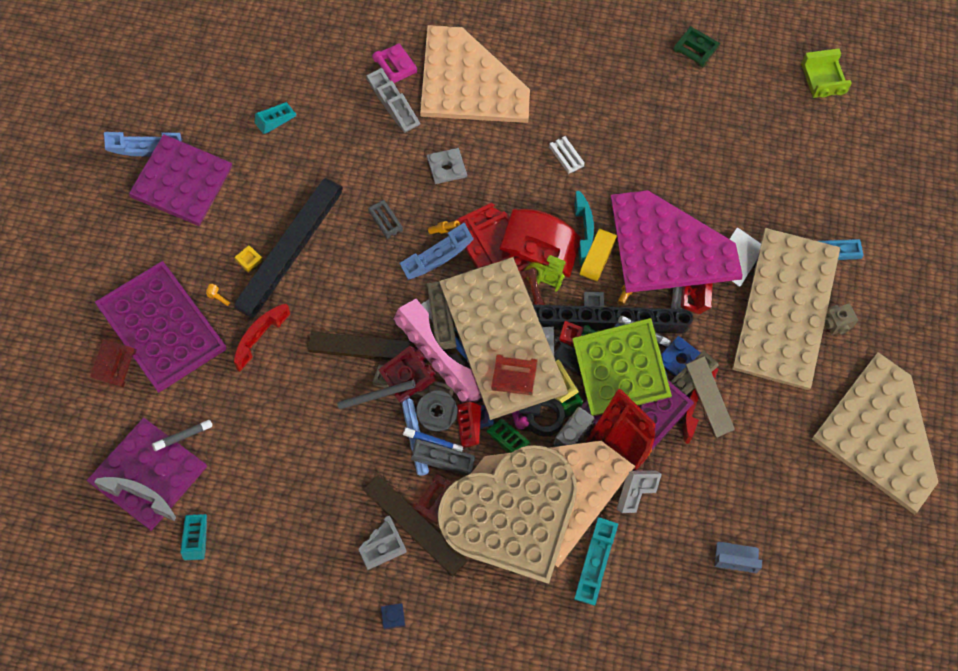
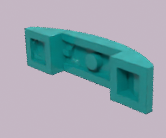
[574,191,594,266]
[574,517,618,606]

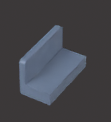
[715,542,762,574]

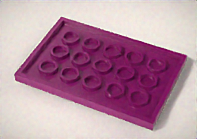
[95,261,227,393]

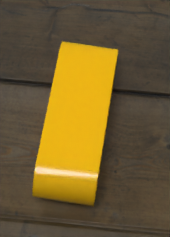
[579,229,617,282]

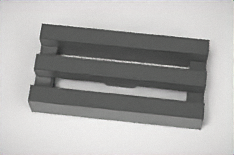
[368,200,403,239]

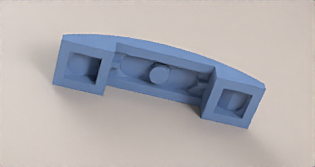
[104,132,181,156]
[400,223,473,279]

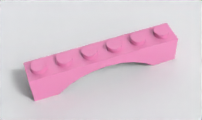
[394,299,482,403]

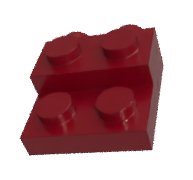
[378,346,436,403]

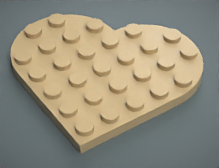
[438,446,577,584]

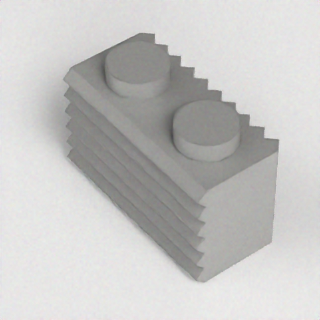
[554,407,594,447]

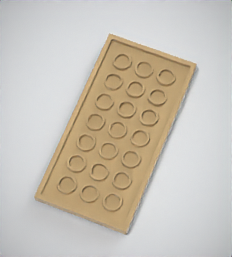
[732,228,840,390]
[439,257,568,420]

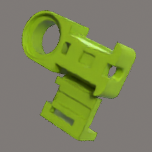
[524,255,566,292]

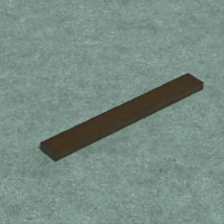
[308,332,467,367]

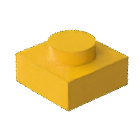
[235,246,263,273]

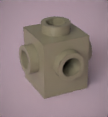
[824,303,858,335]

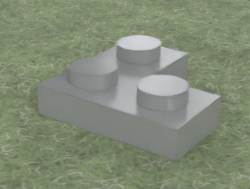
[616,471,662,513]

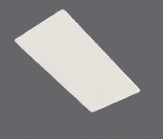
[730,228,761,286]

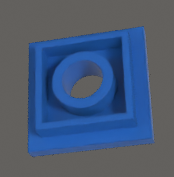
[661,336,701,376]

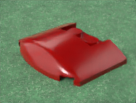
[454,203,529,272]
[499,209,582,278]
[585,389,655,471]

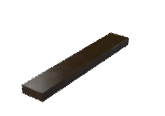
[363,475,468,577]

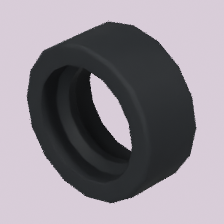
[526,398,565,437]

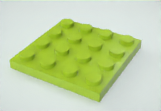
[573,318,672,417]

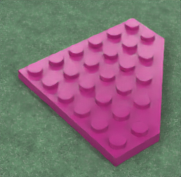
[611,190,743,293]

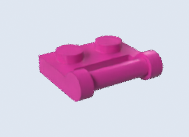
[372,43,417,83]

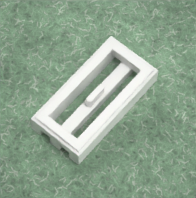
[549,136,584,174]

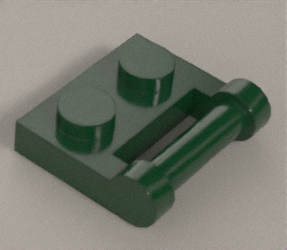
[673,26,720,68]

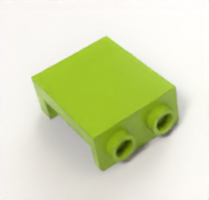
[801,49,852,98]

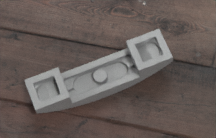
[94,477,176,521]

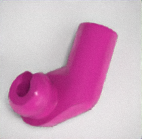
[512,410,529,430]

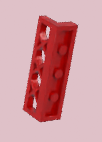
[681,283,713,314]

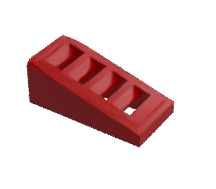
[457,402,481,448]

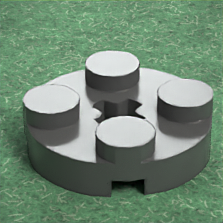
[417,390,458,432]

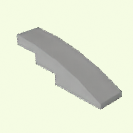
[366,68,420,133]

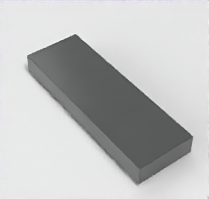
[410,439,475,476]

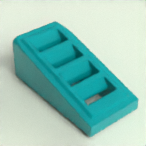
[255,102,296,134]
[180,514,207,560]

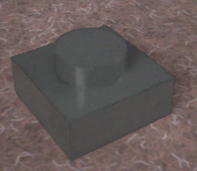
[583,292,604,307]

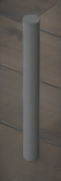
[337,380,416,410]

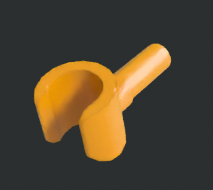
[206,284,230,306]

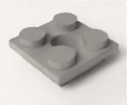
[427,148,467,184]

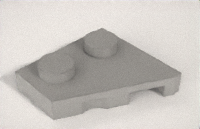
[358,515,406,570]

